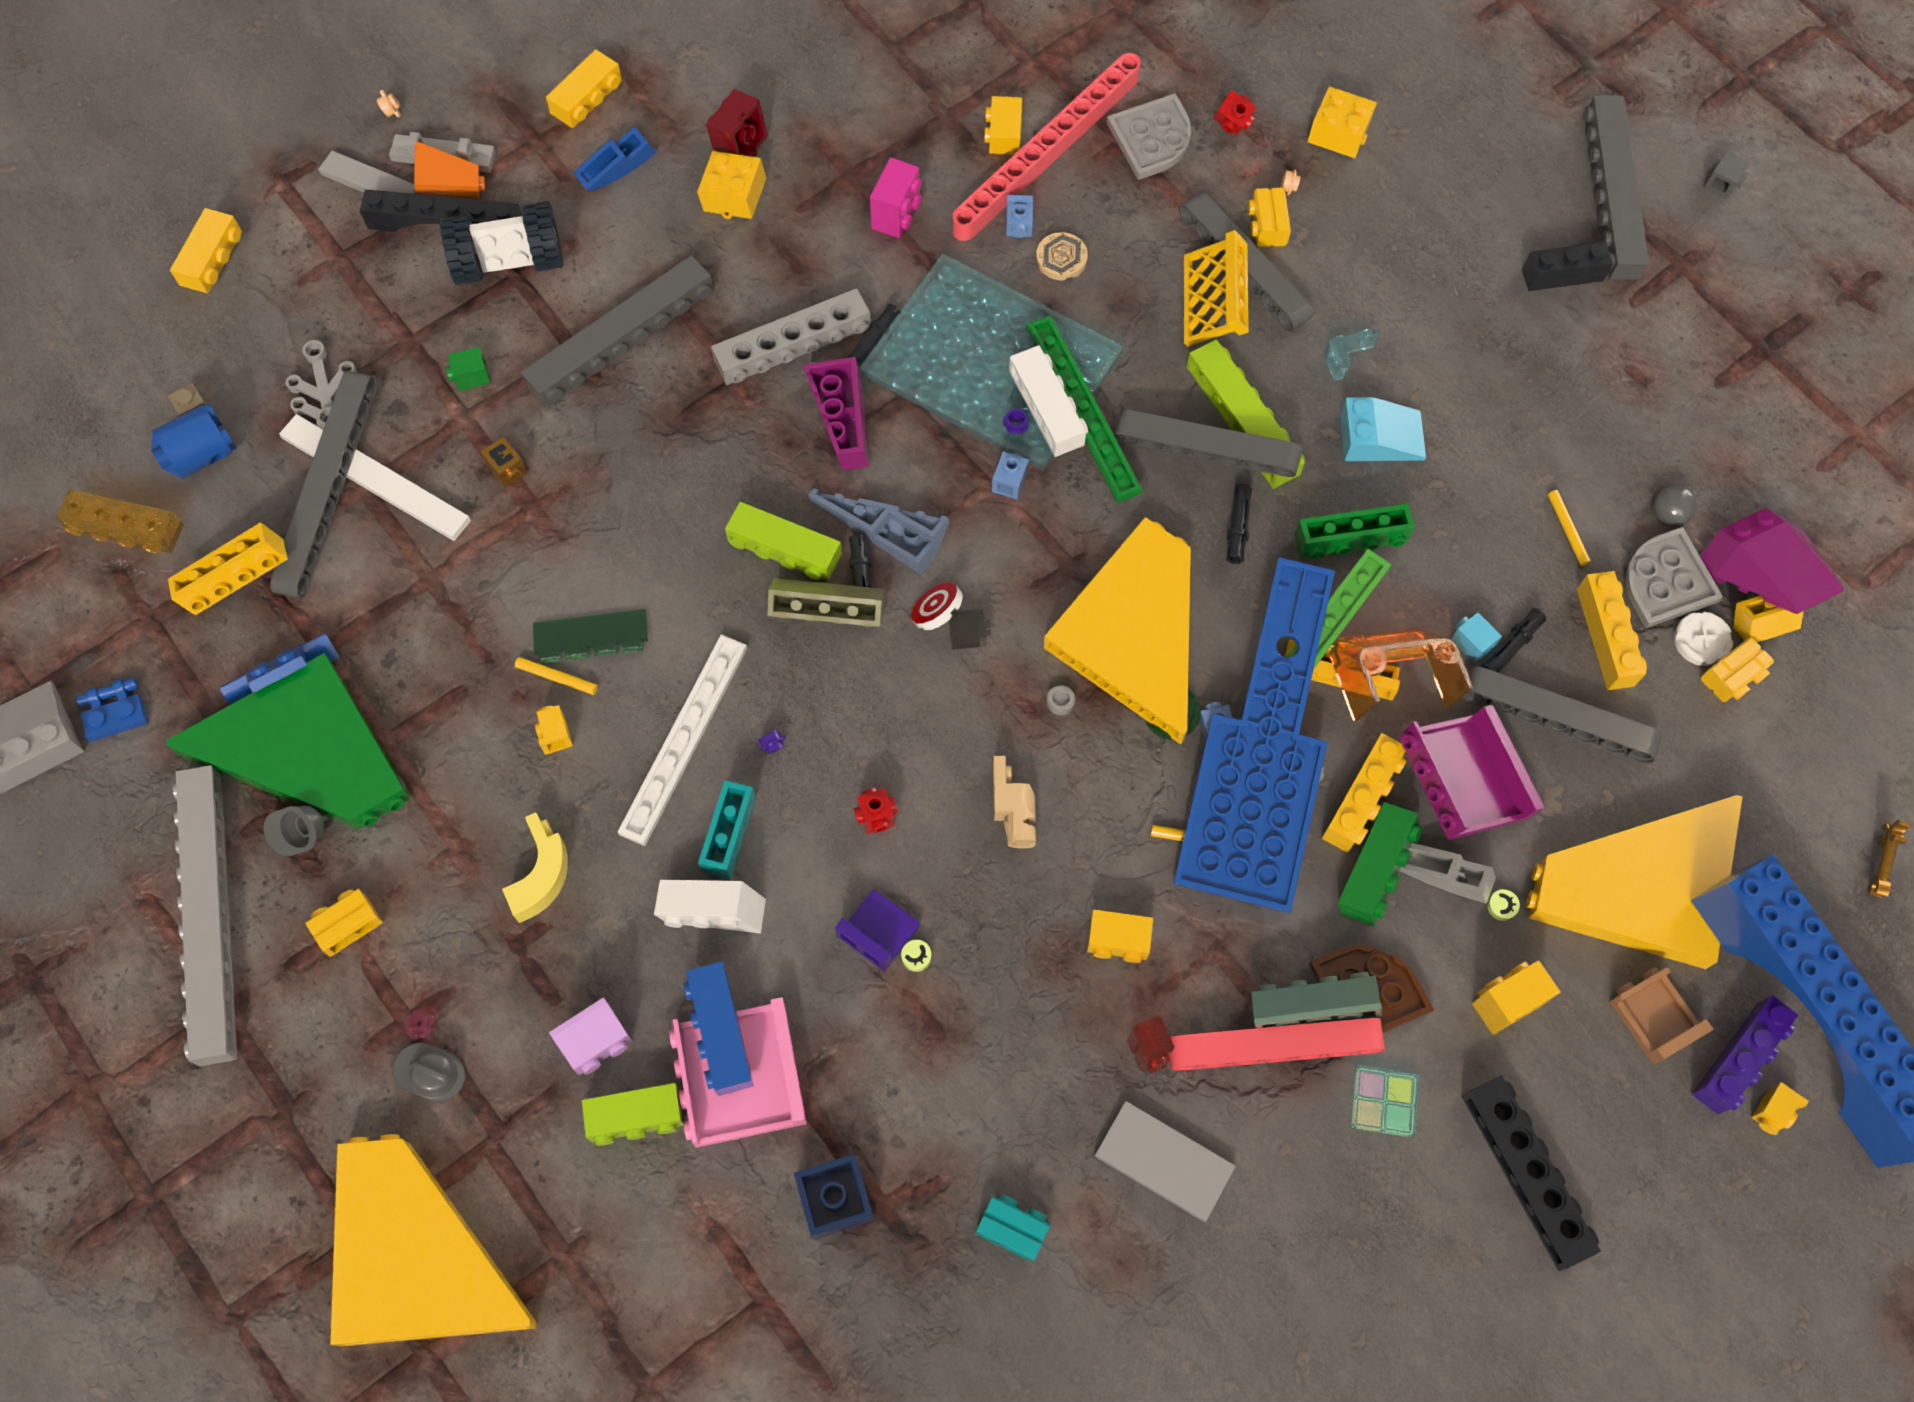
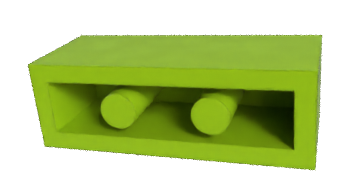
[582,1083,684,1146]

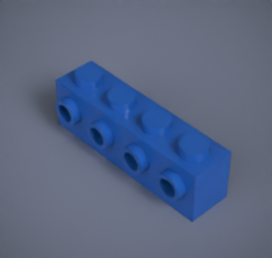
[683,962,754,1096]

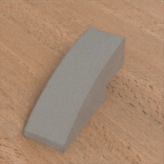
[1400,843,1496,904]

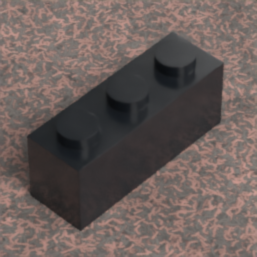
[1522,241,1613,291]

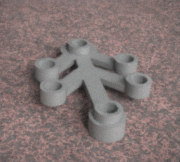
[285,340,357,429]

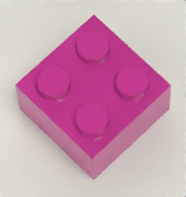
[870,157,922,239]

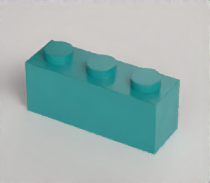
[698,780,756,880]

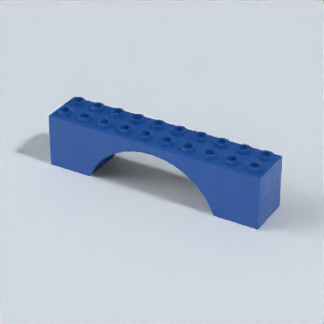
[1691,854,1914,1168]

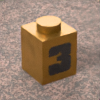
[480,437,527,487]

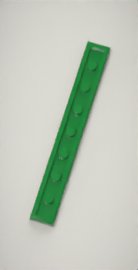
[1026,315,1142,504]

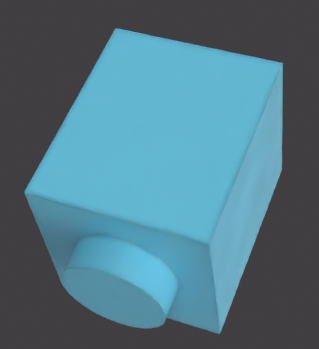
[1451,613,1502,664]

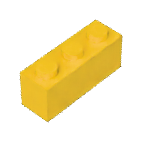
[546,49,622,128]
[170,208,242,294]

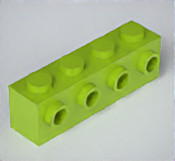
[725,502,842,582]

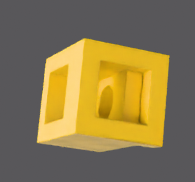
[535,705,573,755]
[1751,1082,1809,1135]

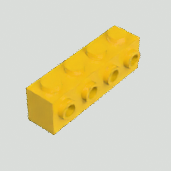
[168,522,288,615]
[1577,571,1647,690]
[1322,733,1407,853]

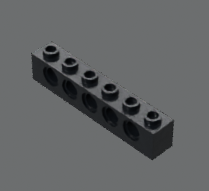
[1461,1075,1601,1271]

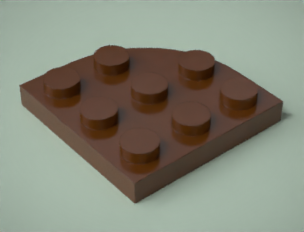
[1309,945,1434,1033]

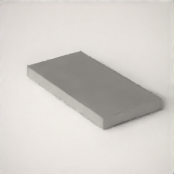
[1095,1101,1235,1223]

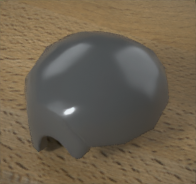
[1652,485,1696,526]

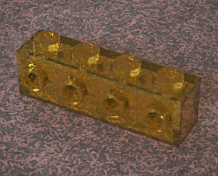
[56,489,184,554]

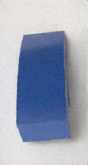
[574,127,656,192]

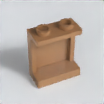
[1610,967,1714,1065]

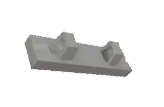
[389,132,496,173]

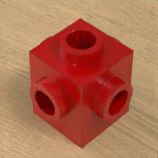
[1212,90,1256,135]
[853,788,898,834]

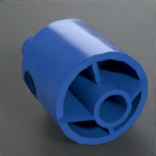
[151,404,237,479]

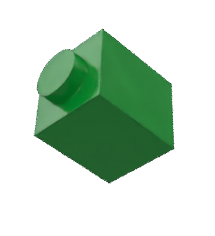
[446,347,491,391]

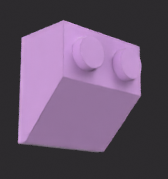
[549,997,632,1075]

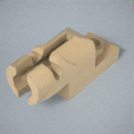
[993,756,1036,848]

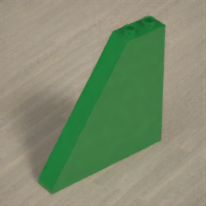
[165,653,411,829]

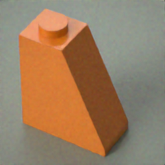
[414,142,485,200]

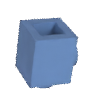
[992,452,1029,500]

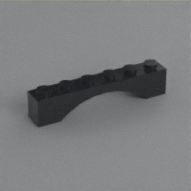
[359,189,523,232]

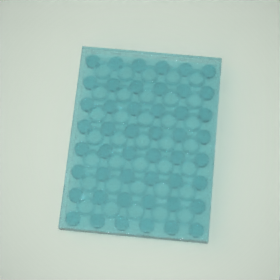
[859,254,1124,471]

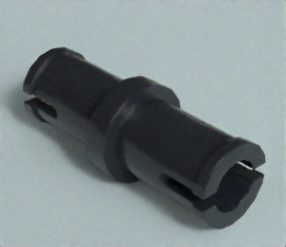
[849,534,872,588]

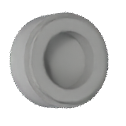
[1046,685,1075,715]

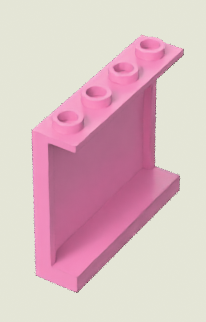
[669,997,807,1148]

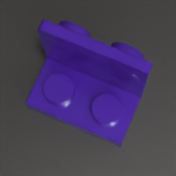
[835,890,920,972]

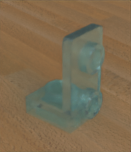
[1324,329,1380,381]

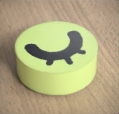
[1487,889,1520,921]
[901,940,931,972]

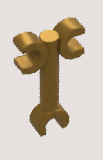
[1868,820,1912,898]

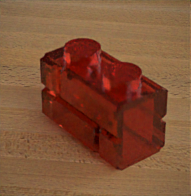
[1127,1016,1175,1074]

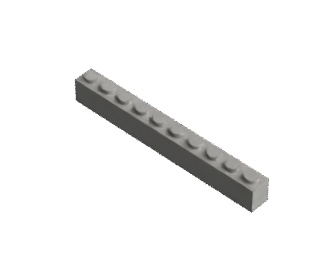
[173,765,237,1067]

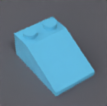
[1340,397,1426,461]

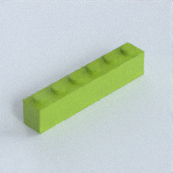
[1187,339,1305,489]

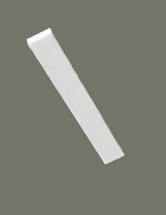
[279,414,471,541]
[618,634,747,846]

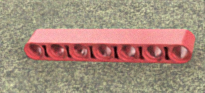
[1167,1018,1385,1071]

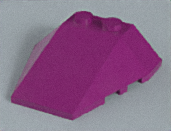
[1700,508,1844,614]

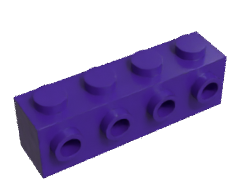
[1692,995,1799,1115]

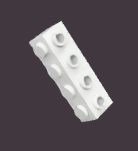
[1009,345,1088,457]

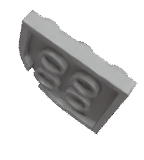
[1107,93,1191,180]
[1625,527,1723,628]

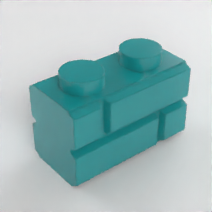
[976,1194,1051,1263]

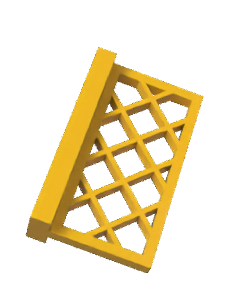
[1184,230,1249,347]

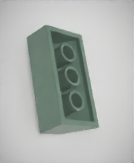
[1251,972,1382,1028]

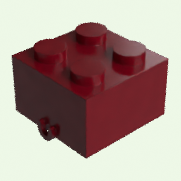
[706,89,768,157]

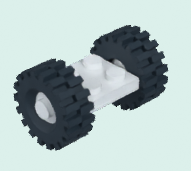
[440,201,564,285]

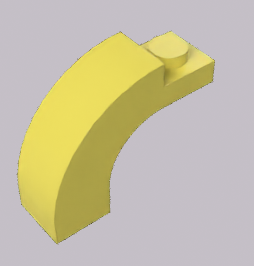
[502,812,568,923]

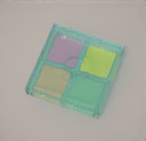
[1351,1065,1420,1138]

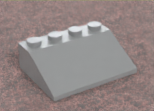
[0,681,85,794]

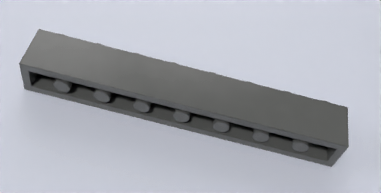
[1584,95,1649,280]
[521,255,714,407]

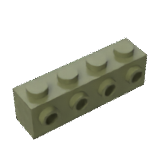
[767,578,885,627]

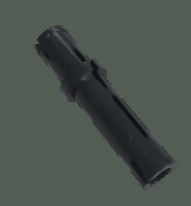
[847,304,901,367]
[1226,484,1252,564]
[1480,608,1547,673]

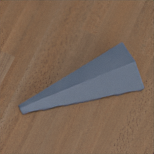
[808,488,949,575]

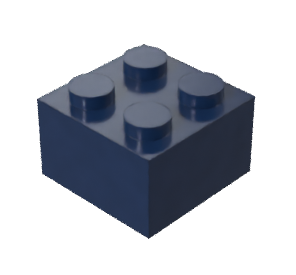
[794,1154,874,1240]

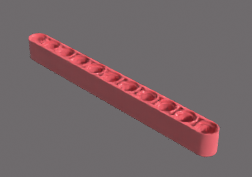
[952,53,1141,241]

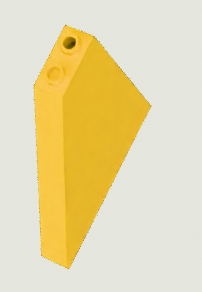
[1044,517,1191,744]
[1526,795,1742,969]
[331,1134,536,1346]

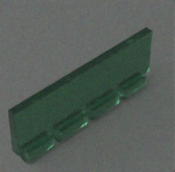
[533,609,648,664]

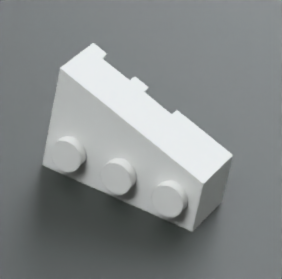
[654,880,766,934]

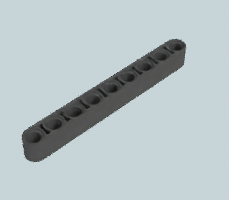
[270,371,377,599]

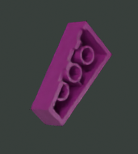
[803,357,869,471]

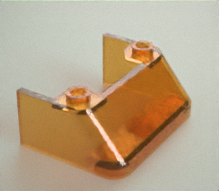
[1329,628,1474,721]

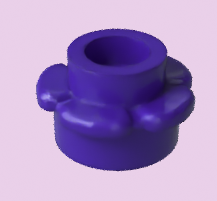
[1003,408,1030,435]
[758,729,786,754]

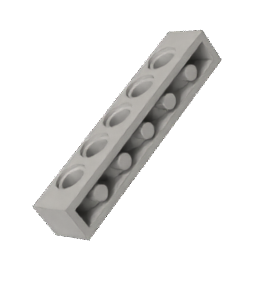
[711,288,871,385]

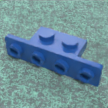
[220,634,339,705]

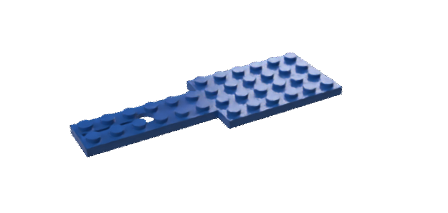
[1173,557,1335,914]

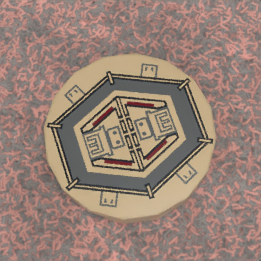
[1036,232,1088,281]

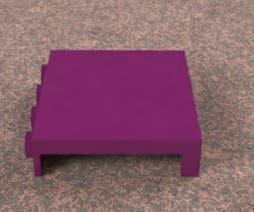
[1398,705,1545,840]

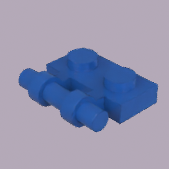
[76,678,148,742]

